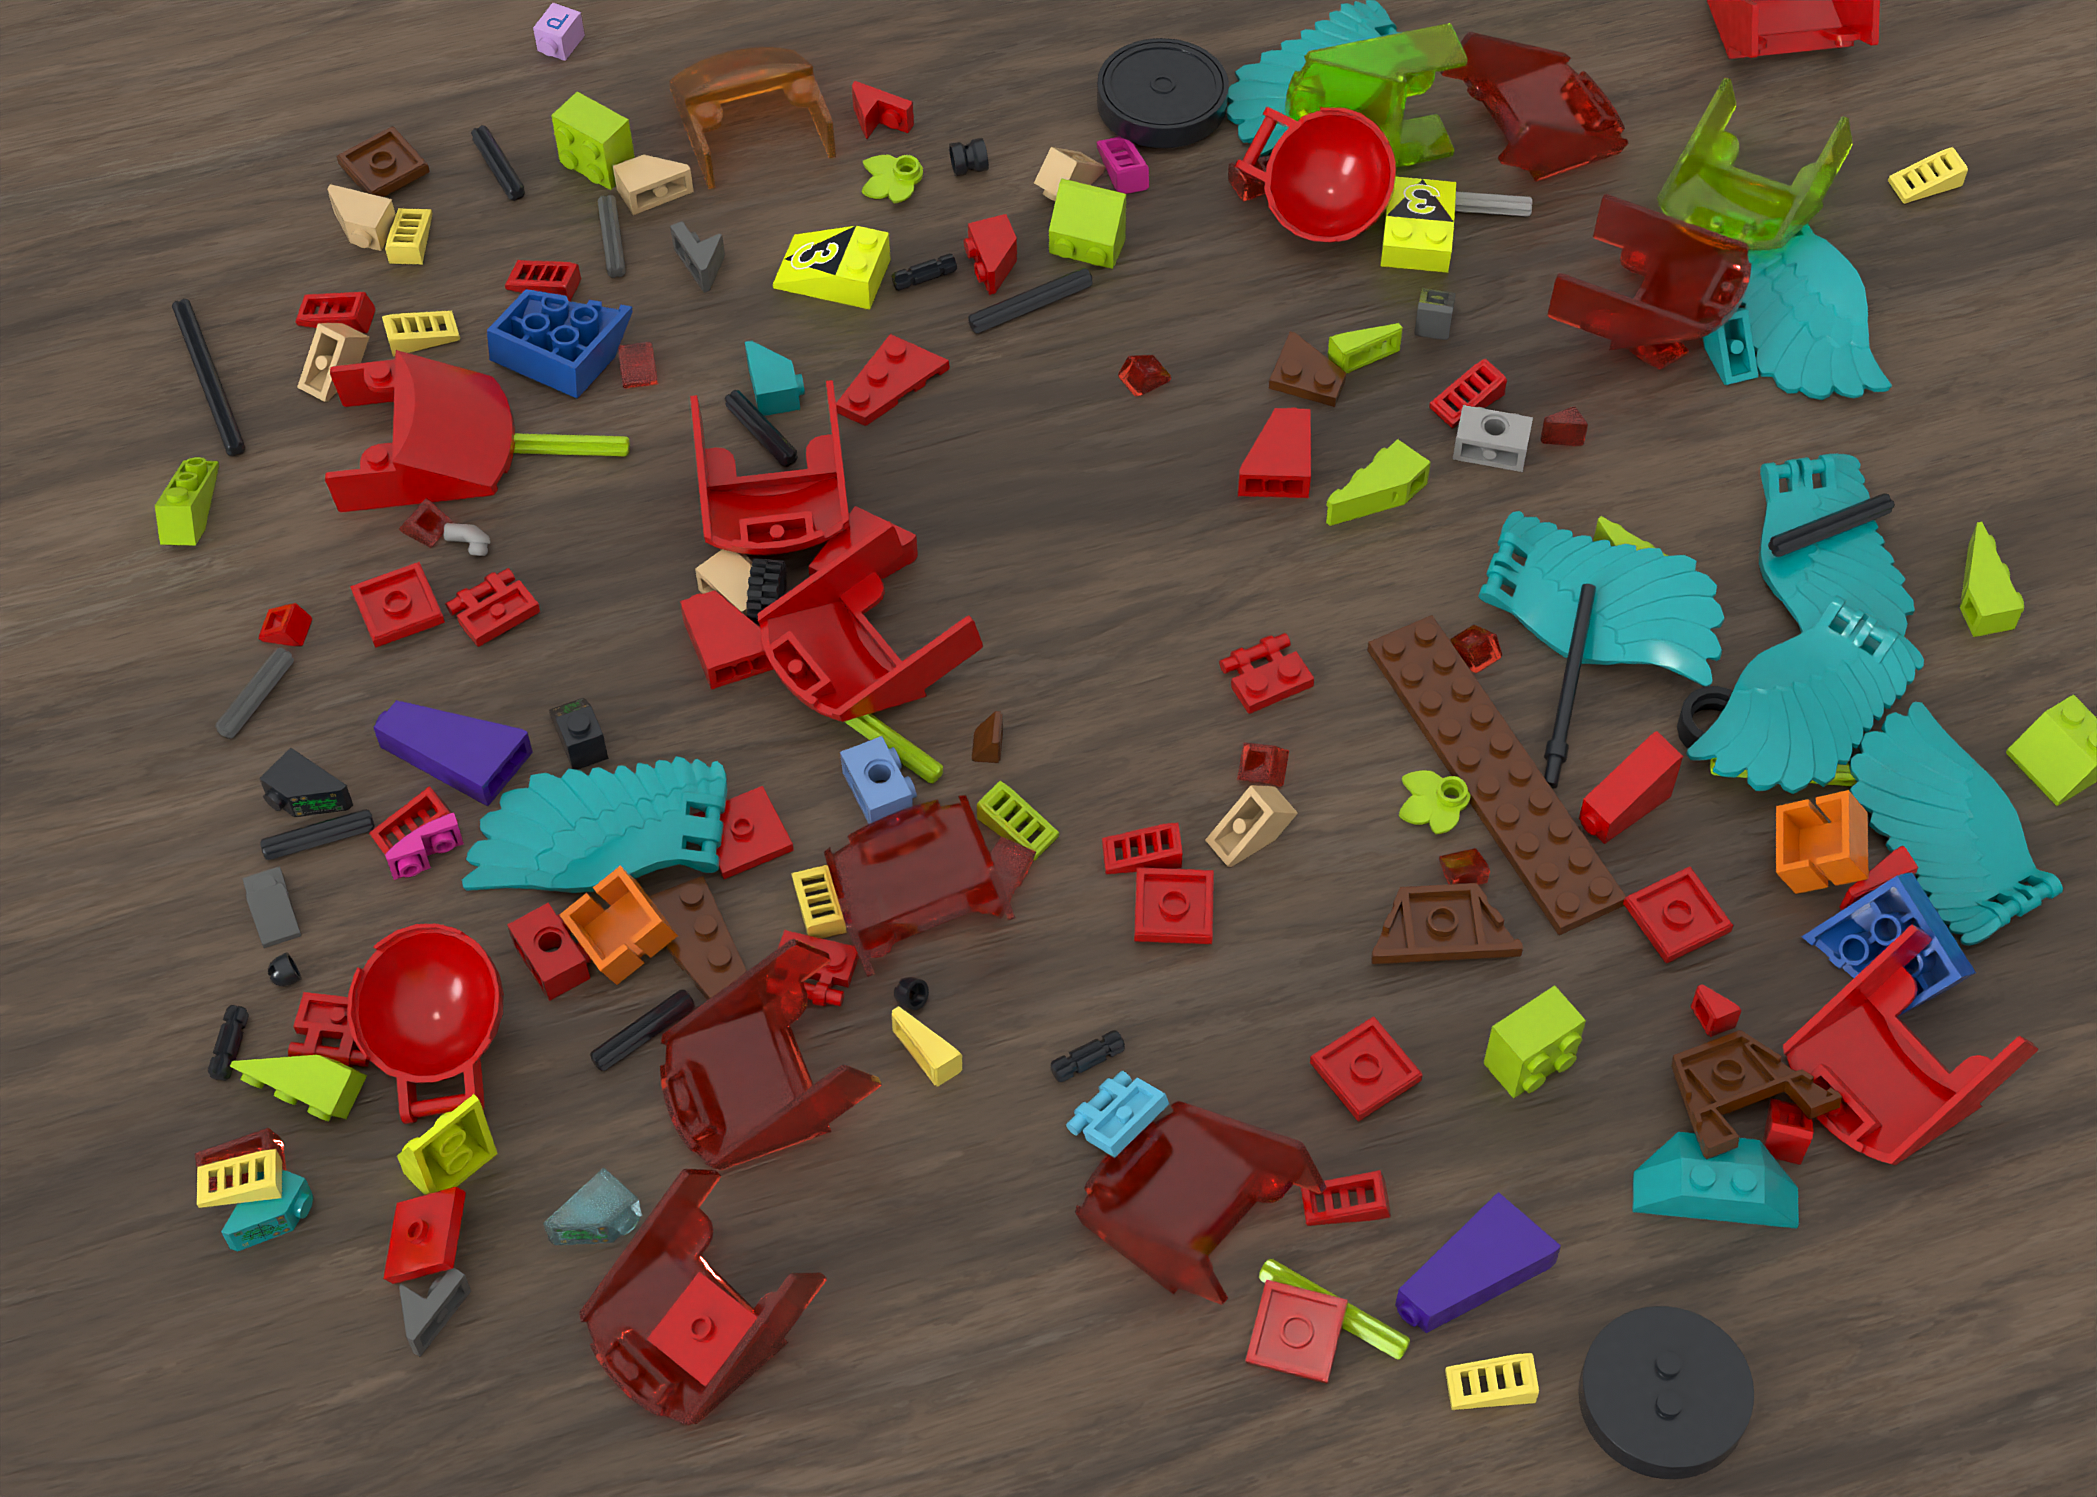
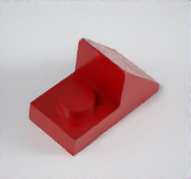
[852,81,914,139]

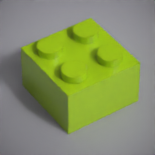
[551,92,635,190]
[1483,985,1586,1098]

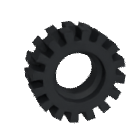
[746,558,787,625]

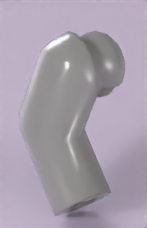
[444,523,490,556]

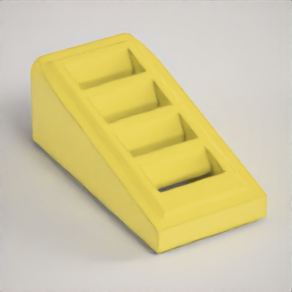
[1888,147,1968,204]
[385,208,433,265]
[382,311,460,357]
[791,864,847,938]
[892,1006,962,1087]
[197,1149,282,1208]
[1445,1353,1539,1410]

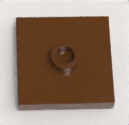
[336,126,430,197]

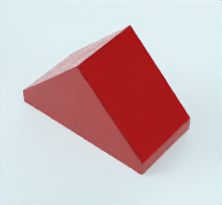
[1762,1098,1814,1165]

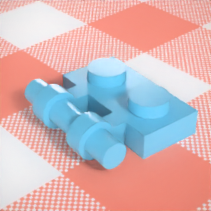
[1066,1071,1169,1158]

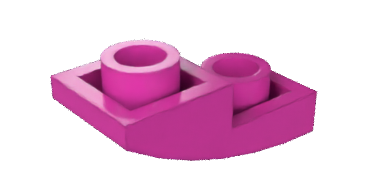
[385,812,464,880]

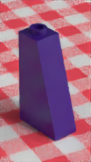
[374,700,533,807]
[1395,1192,1561,1333]

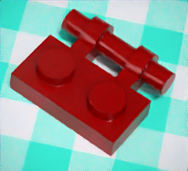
[445,568,540,647]
[1219,633,1314,714]
[765,930,860,1007]
[288,992,370,1068]

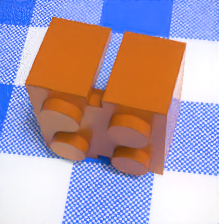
[1776,790,1869,894]
[559,865,678,985]

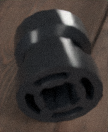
[949,138,989,176]

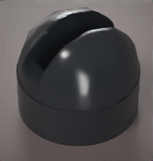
[267,952,302,987]
[894,977,929,1010]

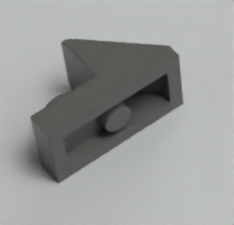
[670,221,725,293]
[1414,288,1456,340]
[242,866,301,948]
[399,1268,471,1357]

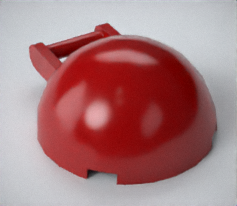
[1235,106,1396,243]
[347,923,504,1124]

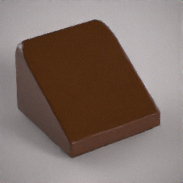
[972,711,1003,763]

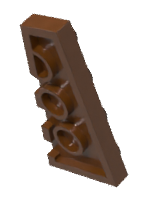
[649,876,761,1021]

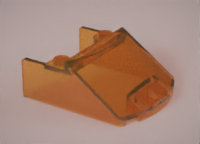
[669,47,836,189]

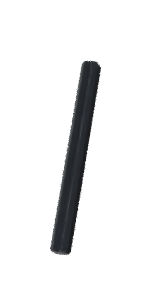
[172,298,246,457]

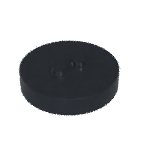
[1097,38,1229,148]
[1578,1306,1754,1480]

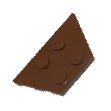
[1371,883,1523,964]

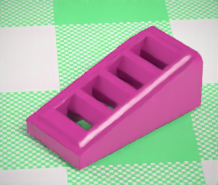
[1097,137,1149,194]

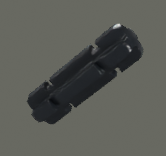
[891,253,957,291]
[208,1005,249,1081]
[1050,1030,1125,1082]

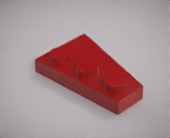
[836,334,950,426]

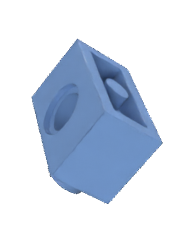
[840,736,917,830]

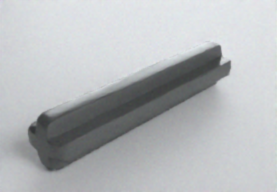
[598,195,626,278]
[215,647,294,739]

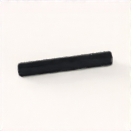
[968,268,1093,334]
[1768,493,1895,557]

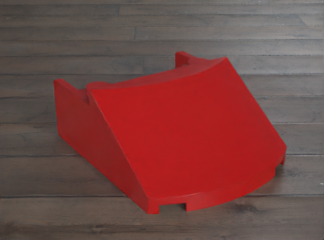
[1707,0,1880,59]
[325,350,515,512]
[690,380,850,555]
[758,521,983,722]
[1783,925,2038,1165]

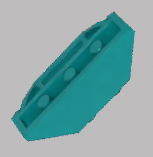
[1632,1132,1799,1228]

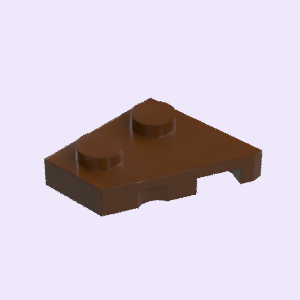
[1269,331,1346,407]

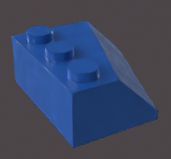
[487,289,633,399]
[1801,872,1976,1017]

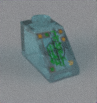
[543,1168,642,1245]

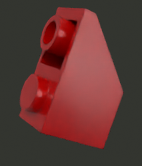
[964,214,1017,295]

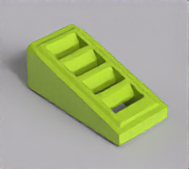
[1328,323,1403,374]
[976,781,1059,861]

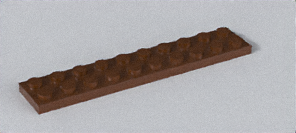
[1367,615,1626,935]

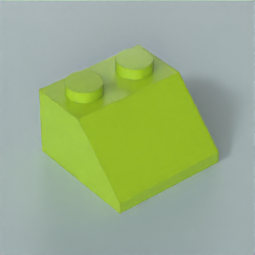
[1049,178,1126,269]
[2006,694,2097,806]

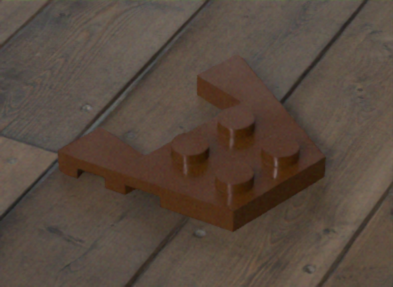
[1671,1030,1842,1160]

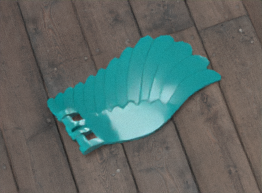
[1227,0,1428,157]
[1709,219,1892,400]
[1759,453,1915,655]
[1478,511,1725,687]
[1686,595,1924,794]
[1848,702,2063,946]
[462,756,727,893]

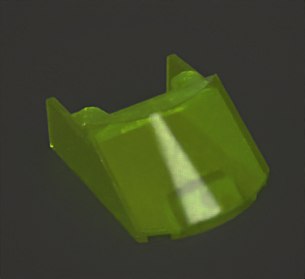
[1285,23,1467,174]
[1657,77,1853,251]

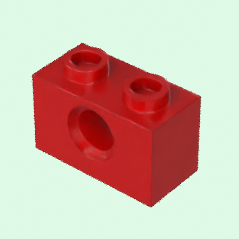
[507,902,591,1001]

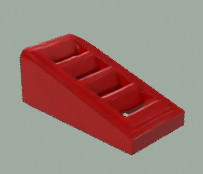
[505,260,581,301]
[295,292,375,333]
[1429,359,1507,429]
[369,786,458,855]
[1102,822,1183,874]
[1839,845,1919,911]
[1301,1170,1391,1226]

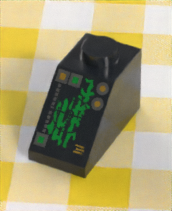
[549,698,609,770]
[259,748,353,817]

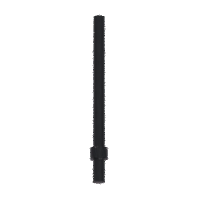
[1544,584,1596,789]

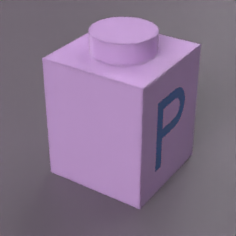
[533,3,585,61]

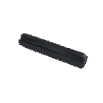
[471,125,525,201]
[724,390,798,466]
[260,809,374,860]
[590,989,695,1071]

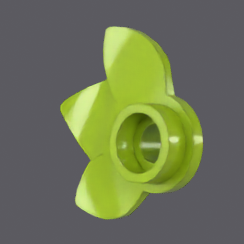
[862,154,923,203]
[1399,770,1471,834]

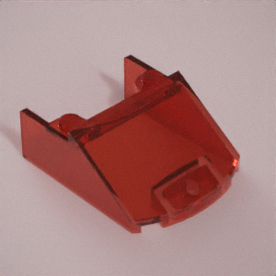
[1439,32,1629,182]
[1547,194,1751,350]
[824,795,1015,977]
[660,939,882,1170]
[1075,1101,1327,1305]
[579,1169,827,1425]

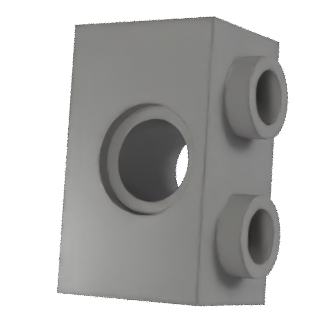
[1453,405,1533,472]

